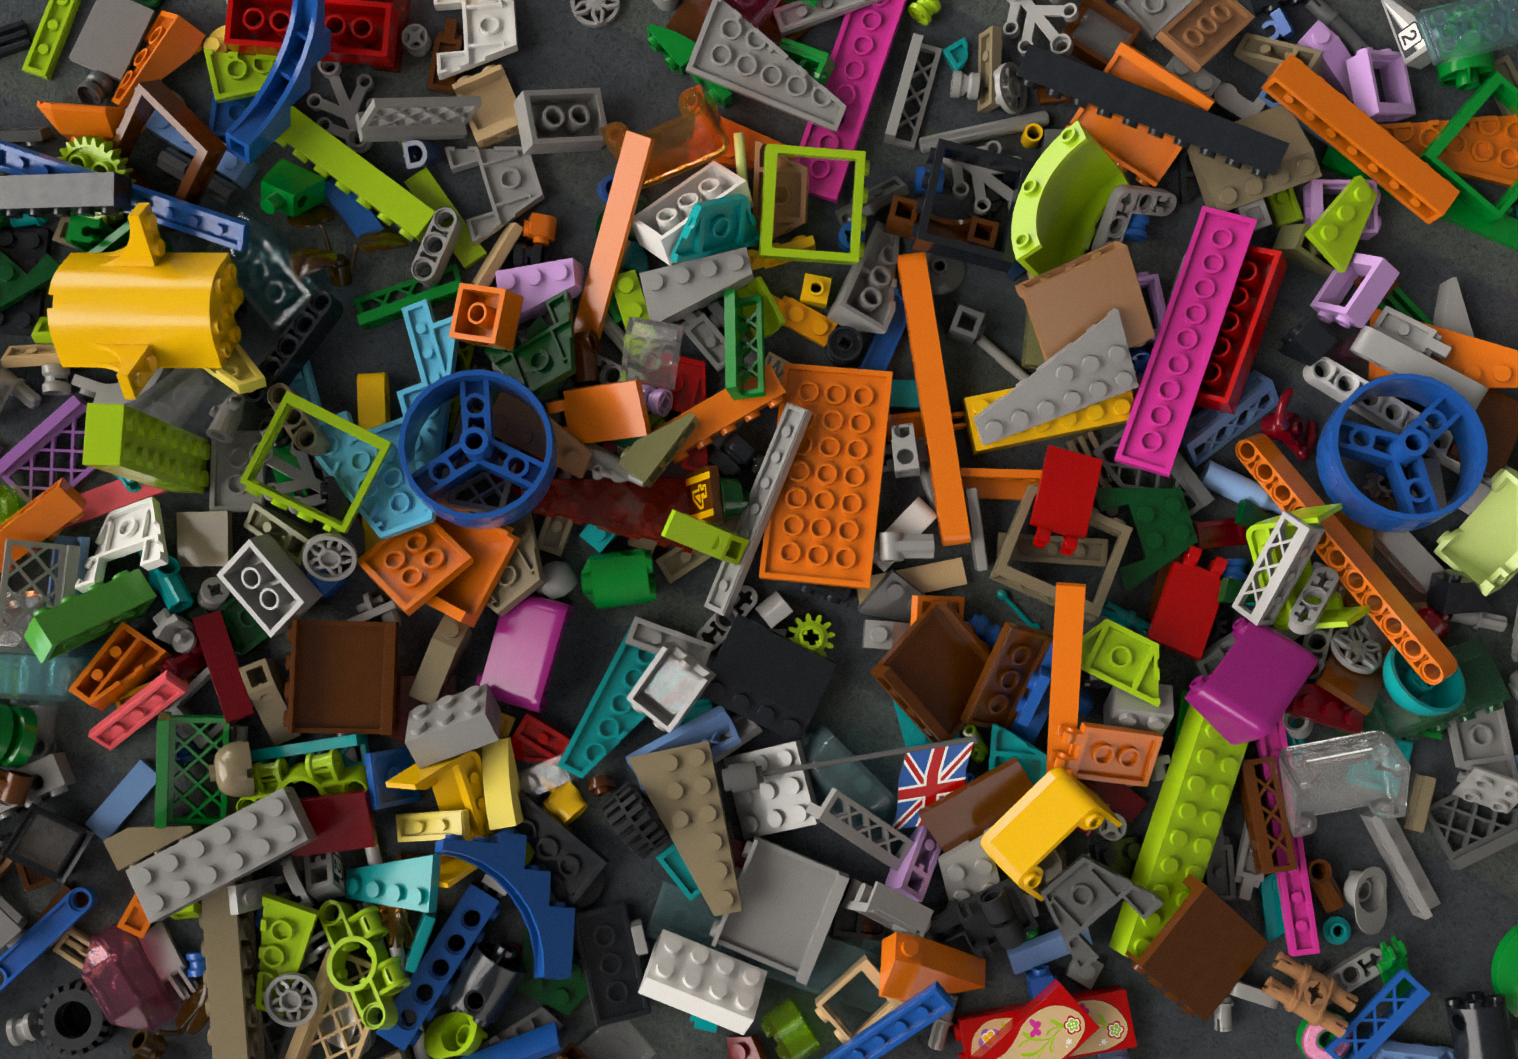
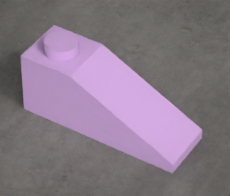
[1296,20,1353,102]
[884,825,941,902]

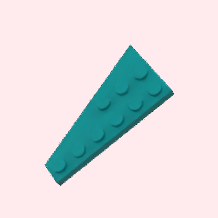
[557,622,690,779]

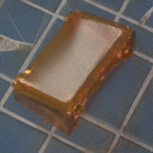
[599,84,729,189]

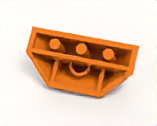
[37,101,151,142]

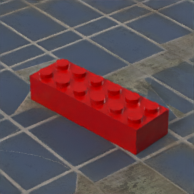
[224,0,399,67]
[1194,246,1287,415]

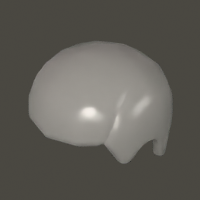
[536,561,578,600]

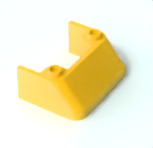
[385,751,503,888]
[980,768,1123,902]

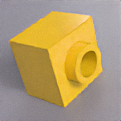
[800,273,832,309]

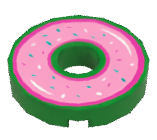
[1296,1009,1353,1059]

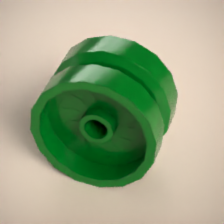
[0,703,38,768]

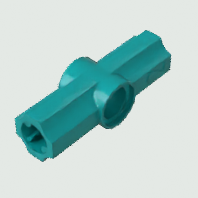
[138,550,194,614]

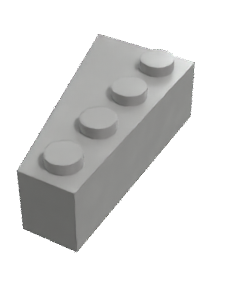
[639,247,755,332]

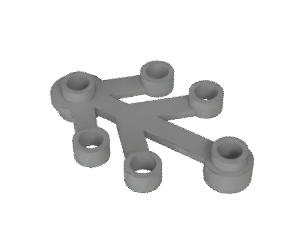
[1003,0,1079,58]
[307,61,381,153]
[943,140,1021,216]
[249,441,349,515]

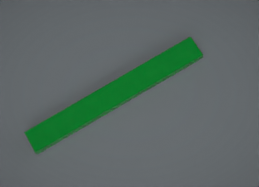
[1319,145,1518,251]

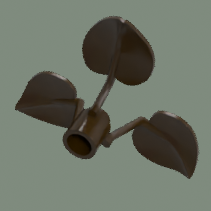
[287,205,408,287]
[130,982,210,1059]

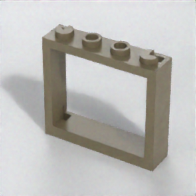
[989,484,1133,623]

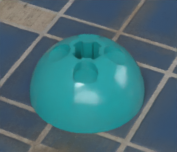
[1383,643,1466,716]

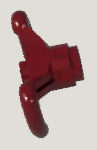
[1261,388,1317,461]

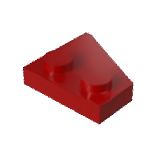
[511,711,572,765]

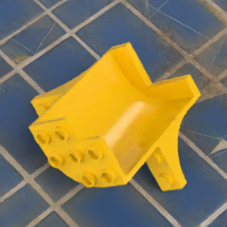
[47,203,244,400]

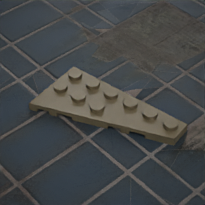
[627,741,744,916]

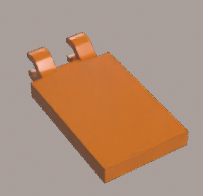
[545,379,652,444]
[1049,722,1163,787]

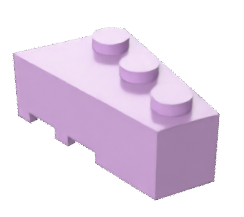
[495,258,585,328]

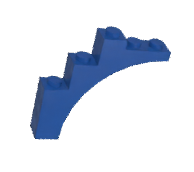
[225,0,331,165]
[434,828,575,980]

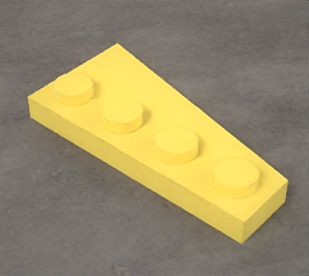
[203,343,267,395]

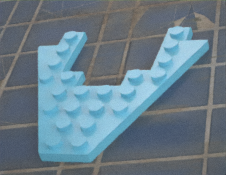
[261,299,459,540]

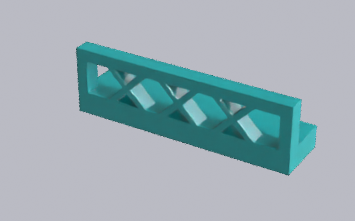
[251,734,369,768]

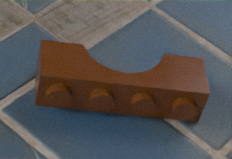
[883,194,999,250]

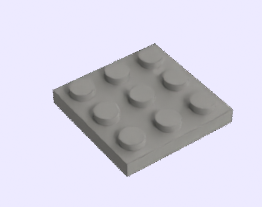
[723,740,820,839]

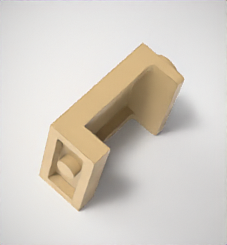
[452,64,519,149]

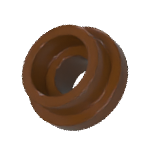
[588,775,616,797]

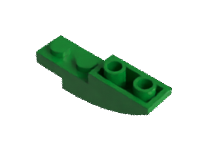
[646,24,732,109]

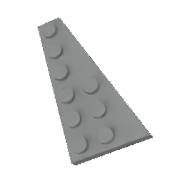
[686,0,847,133]
[974,308,1139,445]

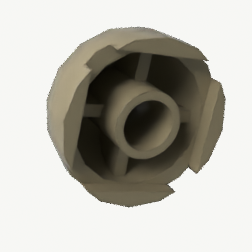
[208,740,254,797]

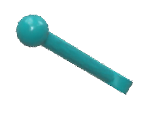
[997,589,1040,629]

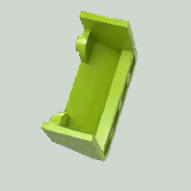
[1246,503,1371,630]

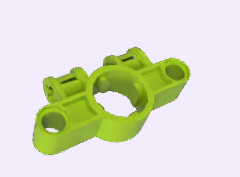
[236,749,369,812]
[319,900,411,1030]

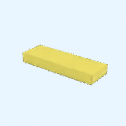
[396,809,471,842]

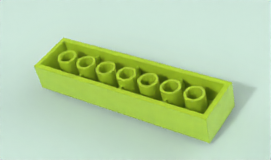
[82,403,211,494]

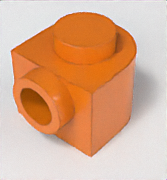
[522,212,557,246]

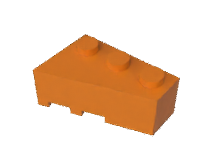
[68,621,172,711]

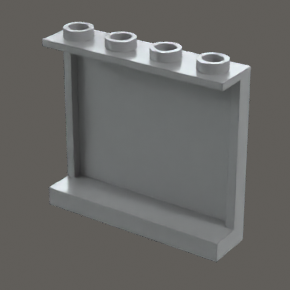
[709,835,849,985]

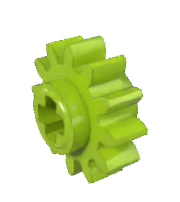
[788,613,835,657]

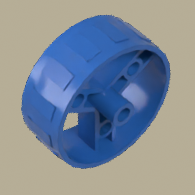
[398,369,558,529]
[1316,374,1488,532]

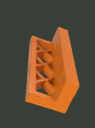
[960,468,1042,500]

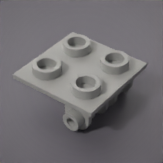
[1452,766,1518,814]

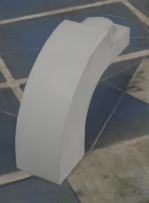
[71,368,175,408]

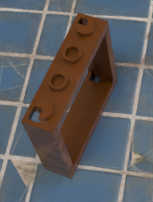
[112,79,226,232]

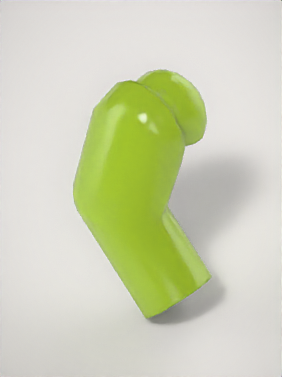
[962,724,989,763]

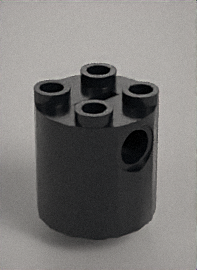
[448,941,527,1027]
[1444,991,1518,1059]

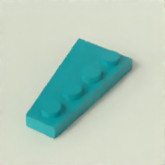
[344,854,441,913]

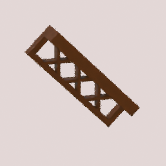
[1237,756,1298,875]

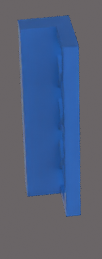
[1324,968,1431,1059]

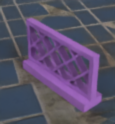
[0,395,96,504]

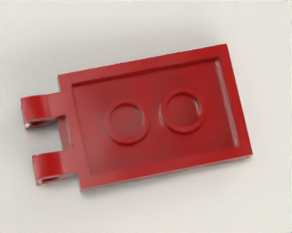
[1029,445,1103,556]
[1146,546,1228,660]

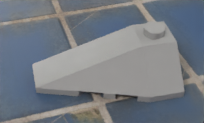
[827,220,900,334]

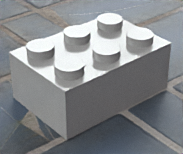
[514,88,610,155]
[217,533,322,638]
[405,683,501,769]

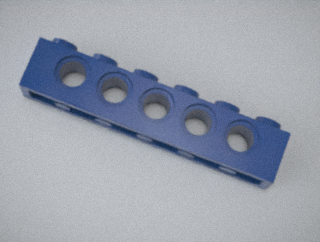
[376,881,502,1051]

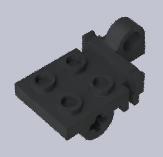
[929,878,1039,959]

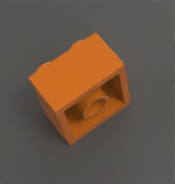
[448,283,524,351]

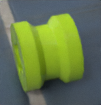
[907,0,941,26]

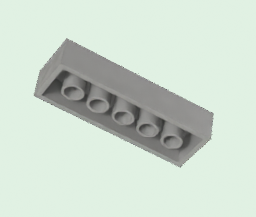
[125,787,318,923]

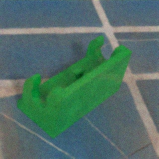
[779,37,836,87]
[65,214,115,253]

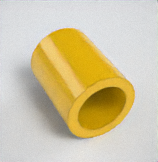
[1021,123,1043,149]

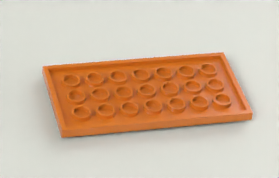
[759,363,893,590]

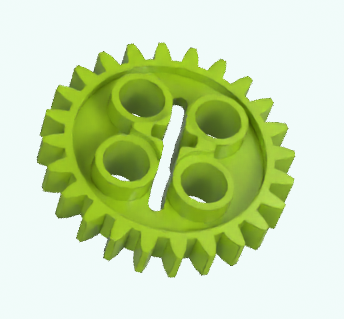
[56,135,136,225]

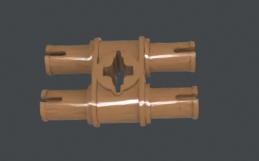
[1262,952,1358,1038]

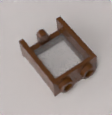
[1061,0,1142,72]

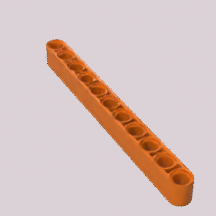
[897,252,971,547]
[1235,433,1458,685]

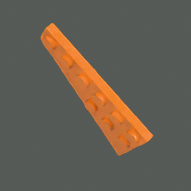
[1379,114,1518,188]
[1368,309,1518,388]

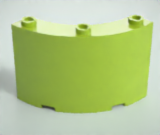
[1011,120,1130,277]

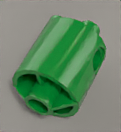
[1435,8,1496,91]
[581,548,657,609]

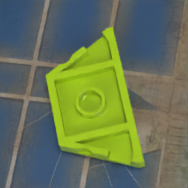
[1081,619,1160,707]

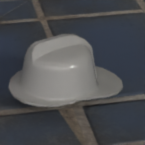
[1343,866,1387,935]

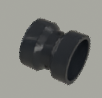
[513,242,545,268]

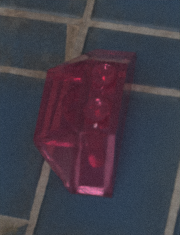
[81,921,176,1032]

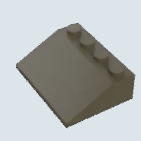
[1186,105,1322,211]

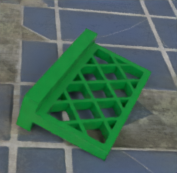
[154,712,230,828]

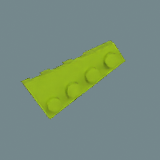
[256,892,320,1017]

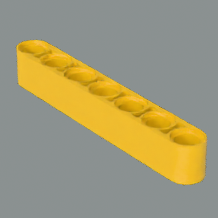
[357,372,391,552]

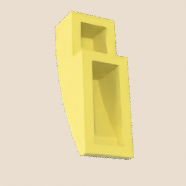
[482,737,523,830]

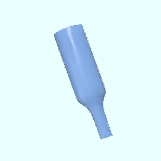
[1199,460,1282,515]

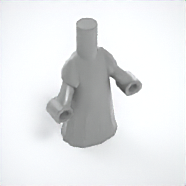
[206,391,247,444]
[585,442,646,487]

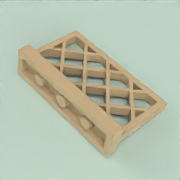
[284,948,372,1059]

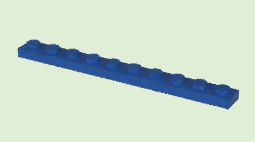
[0,140,250,252]

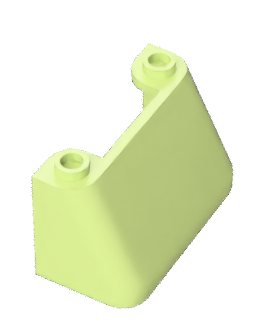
[1433,468,1518,596]

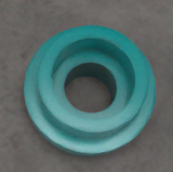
[1321,916,1351,945]

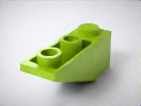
[661,509,749,565]

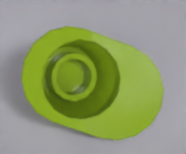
[424,1012,488,1059]

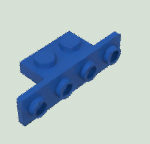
[1009,641,1053,745]

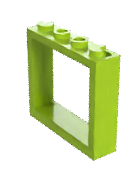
[758,144,870,265]
[239,391,393,533]

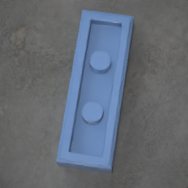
[85,759,156,840]
[1006,927,1093,975]

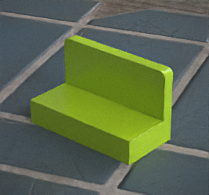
[736,276,786,341]

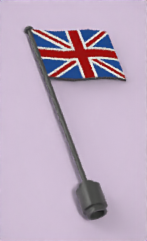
[722,733,979,830]

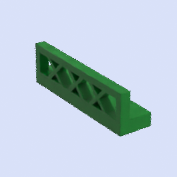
[354,264,463,330]
[724,289,766,401]

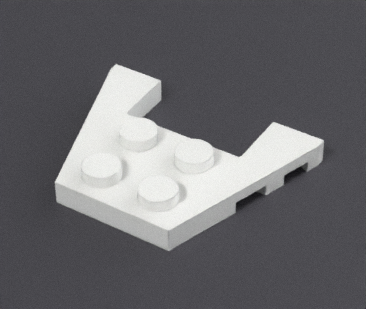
[434,0,518,80]
[75,497,169,593]

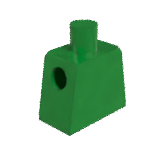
[260,159,325,217]

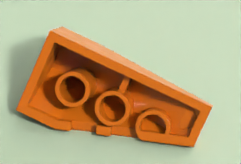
[111,10,206,108]

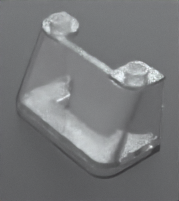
[1279,731,1411,838]

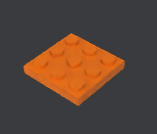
[357,522,474,616]

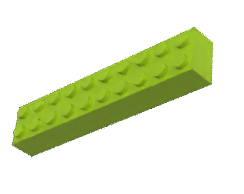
[1109,704,1248,959]

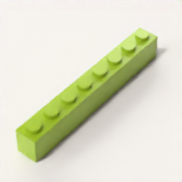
[275,106,436,243]

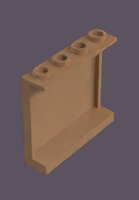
[1015,240,1155,361]

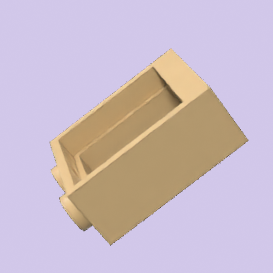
[815,954,904,1044]

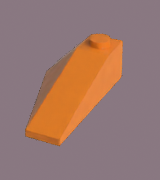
[879,932,986,1002]

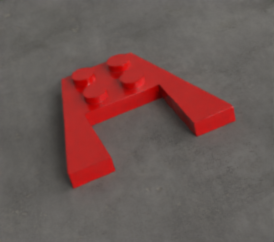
[602,350,708,471]

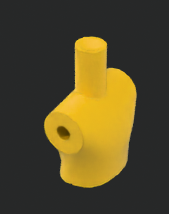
[540,774,588,825]

